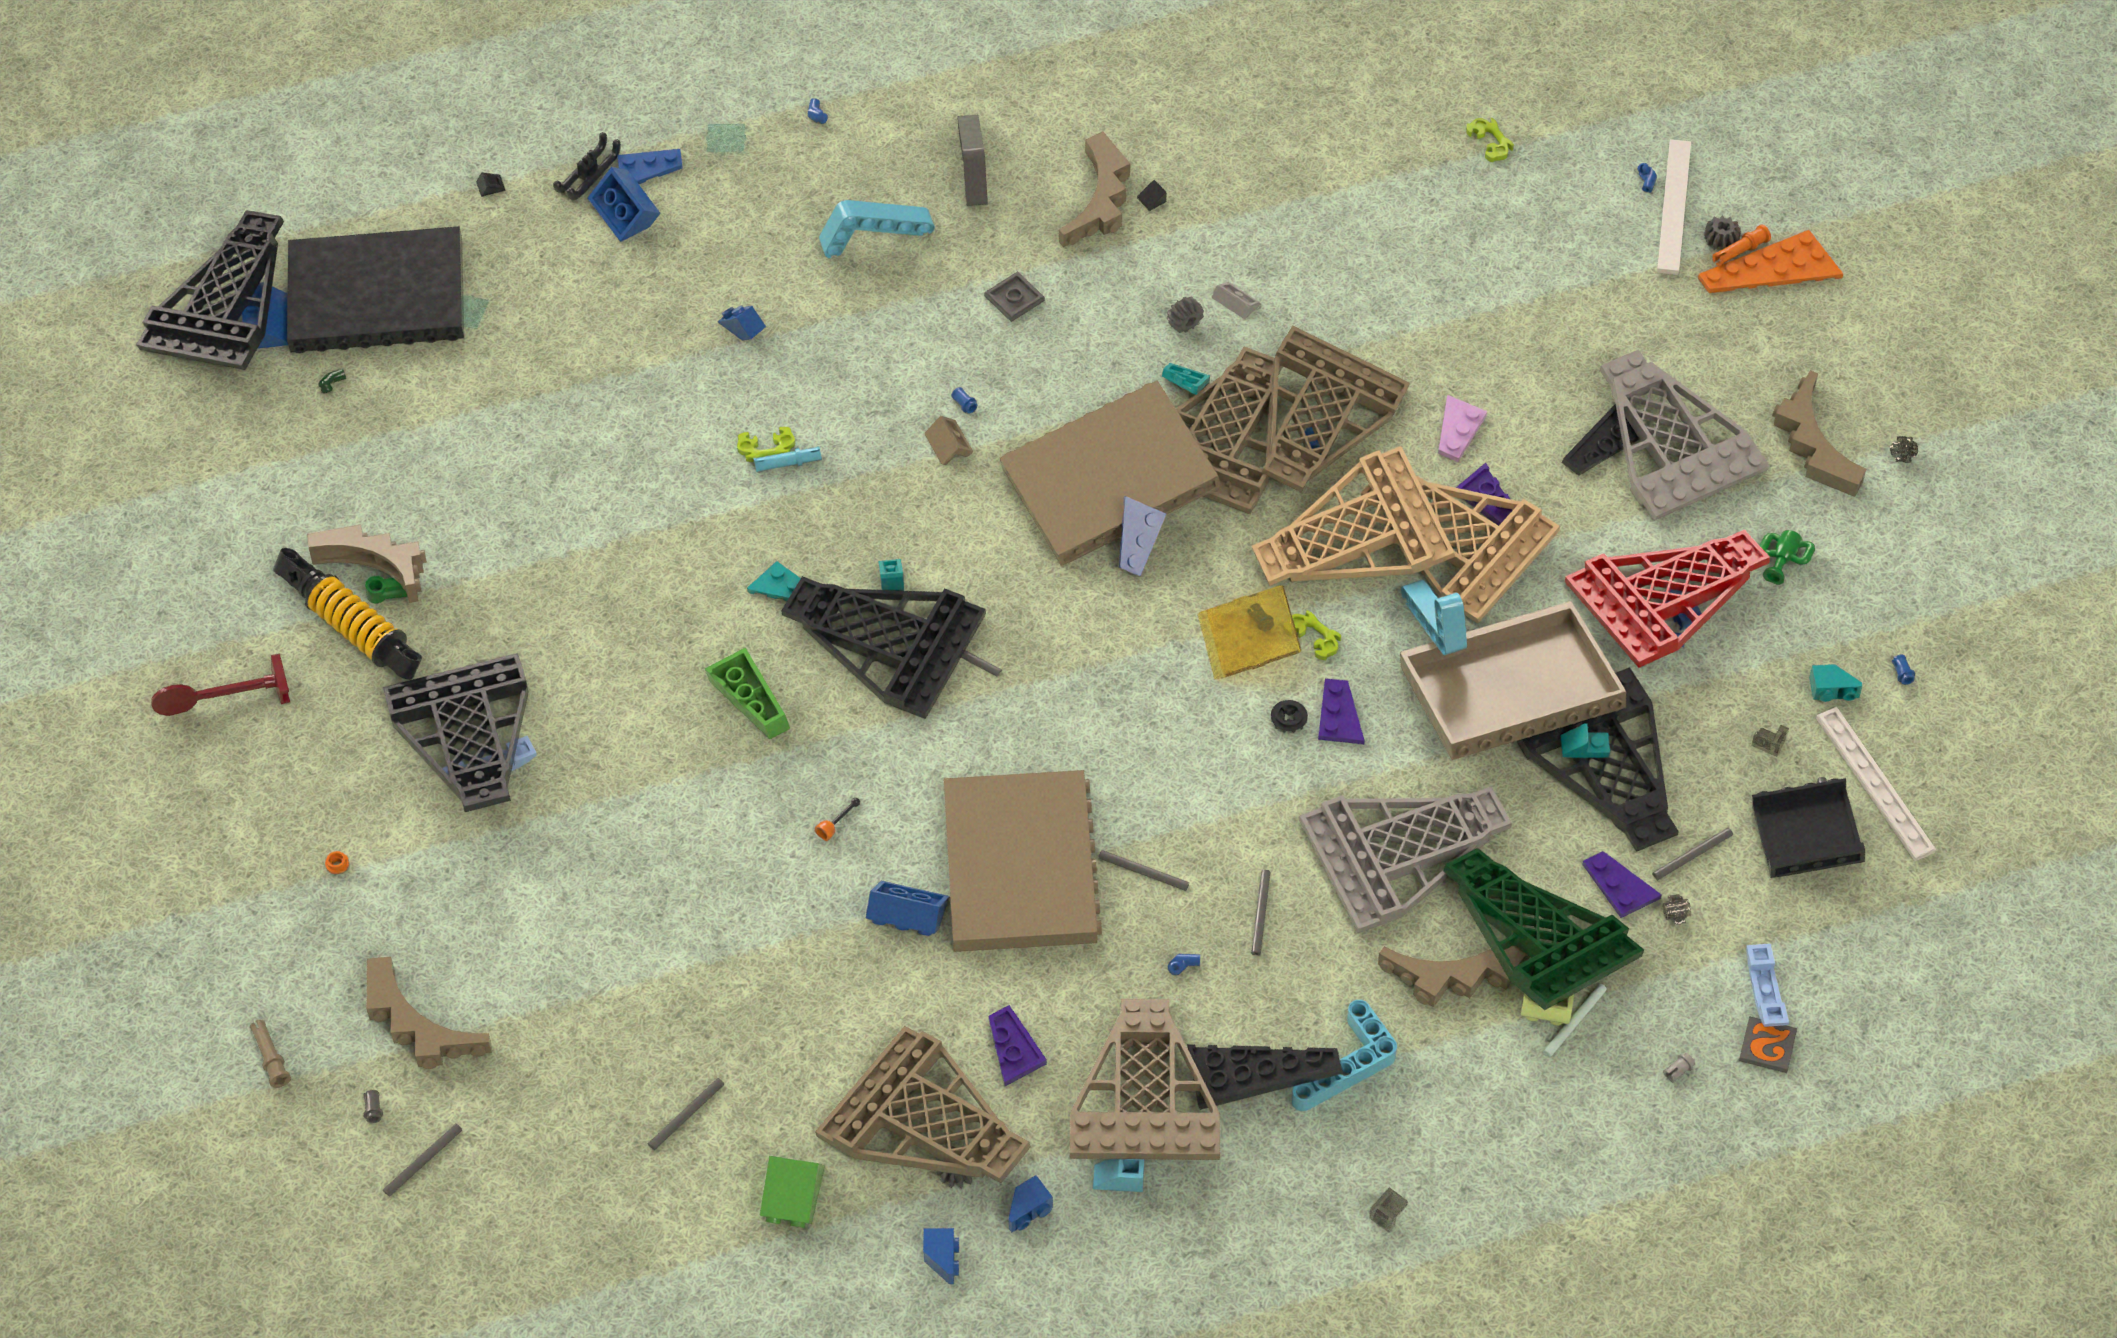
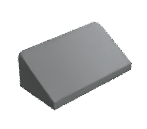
[1212,282,1261,319]

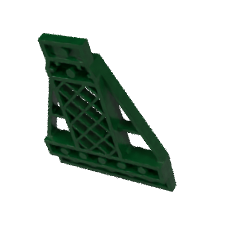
[1443,848,1644,1010]

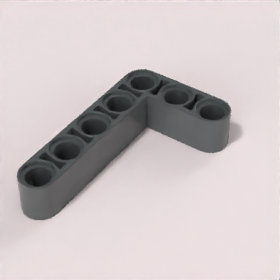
[957,114,988,206]

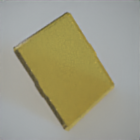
[1198,585,1302,679]

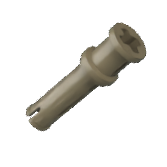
[250,1020,291,1088]

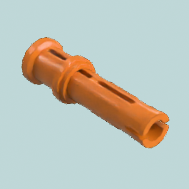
[1712,224,1771,266]

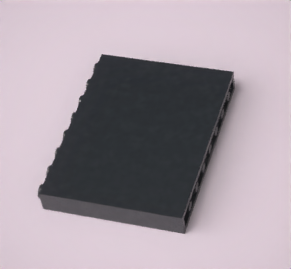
[287,226,464,354]

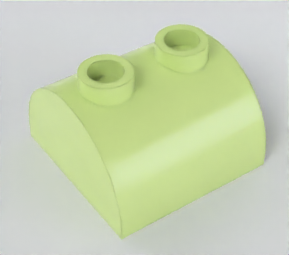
[1520,993,1574,1026]

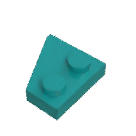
[1162,363,1211,395]
[747,561,801,601]

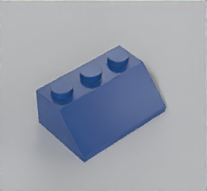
[588,167,661,242]
[242,282,288,349]
[865,880,950,936]

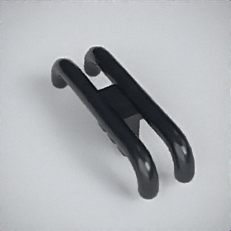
[553,132,621,200]

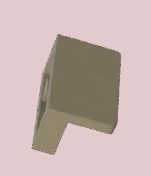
[925,416,973,465]

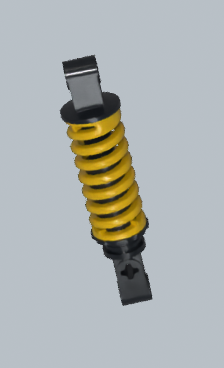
[273,548,422,680]

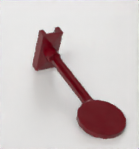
[151,654,290,716]

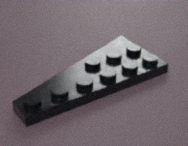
[1187,1044,1343,1110]

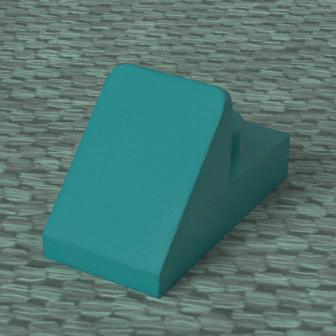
[878,559,904,591]
[1561,724,1610,758]

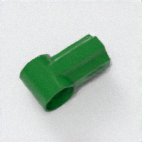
[365,576,408,604]

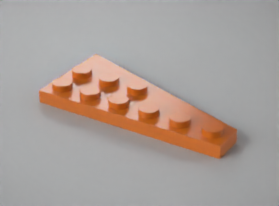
[1698,230,1843,293]

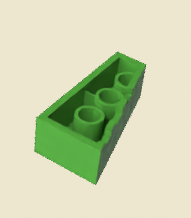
[705,647,790,739]

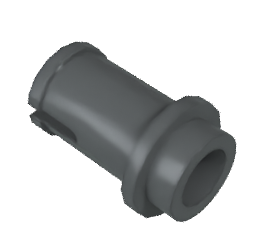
[363,1090,383,1123]

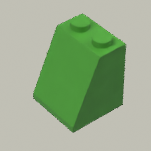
[760,1156,825,1228]

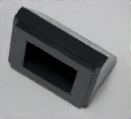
[476,172,505,197]
[1137,180,1167,211]

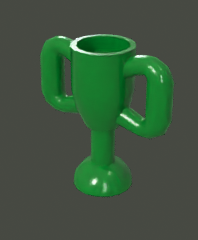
[1759,530,1815,585]

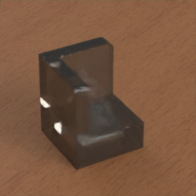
[1751,725,1789,757]
[1369,1187,1408,1232]

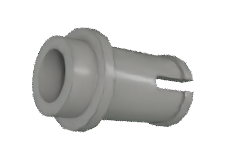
[1663,1053,1695,1083]

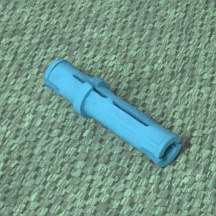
[754,446,822,472]

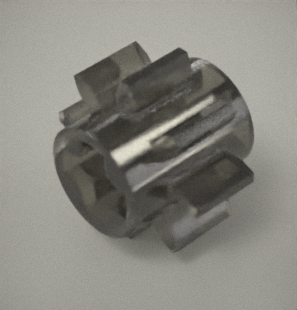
[1890,436,1918,463]
[1663,894,1691,925]

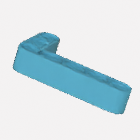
[819,200,935,258]
[1401,580,1467,655]
[1292,1000,1397,1111]

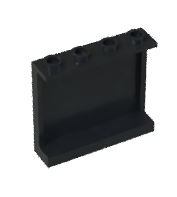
[1752,778,1865,878]

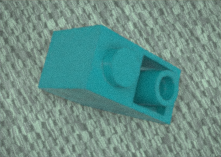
[1809,664,1862,702]

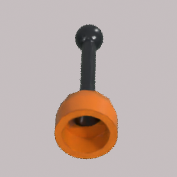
[815,798,860,841]

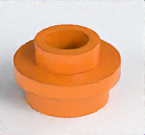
[325,851,349,874]

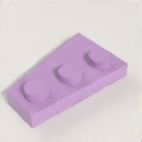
[1438,395,1487,462]

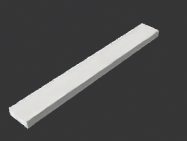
[1657,139,1691,275]
[1816,707,1936,861]

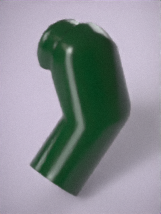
[318,369,346,394]

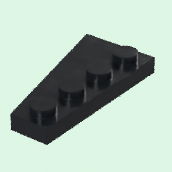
[1562,404,1640,476]

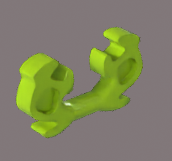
[1466,118,1514,163]
[737,427,795,462]
[1284,610,1341,661]

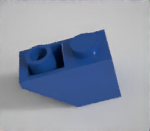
[717,305,766,341]
[1008,1175,1053,1233]
[923,1228,959,1284]

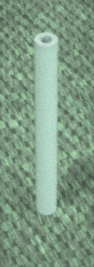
[1543,984,1607,1057]

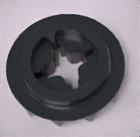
[1271,700,1308,733]

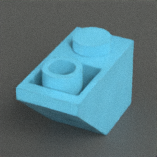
[1093,1159,1144,1192]

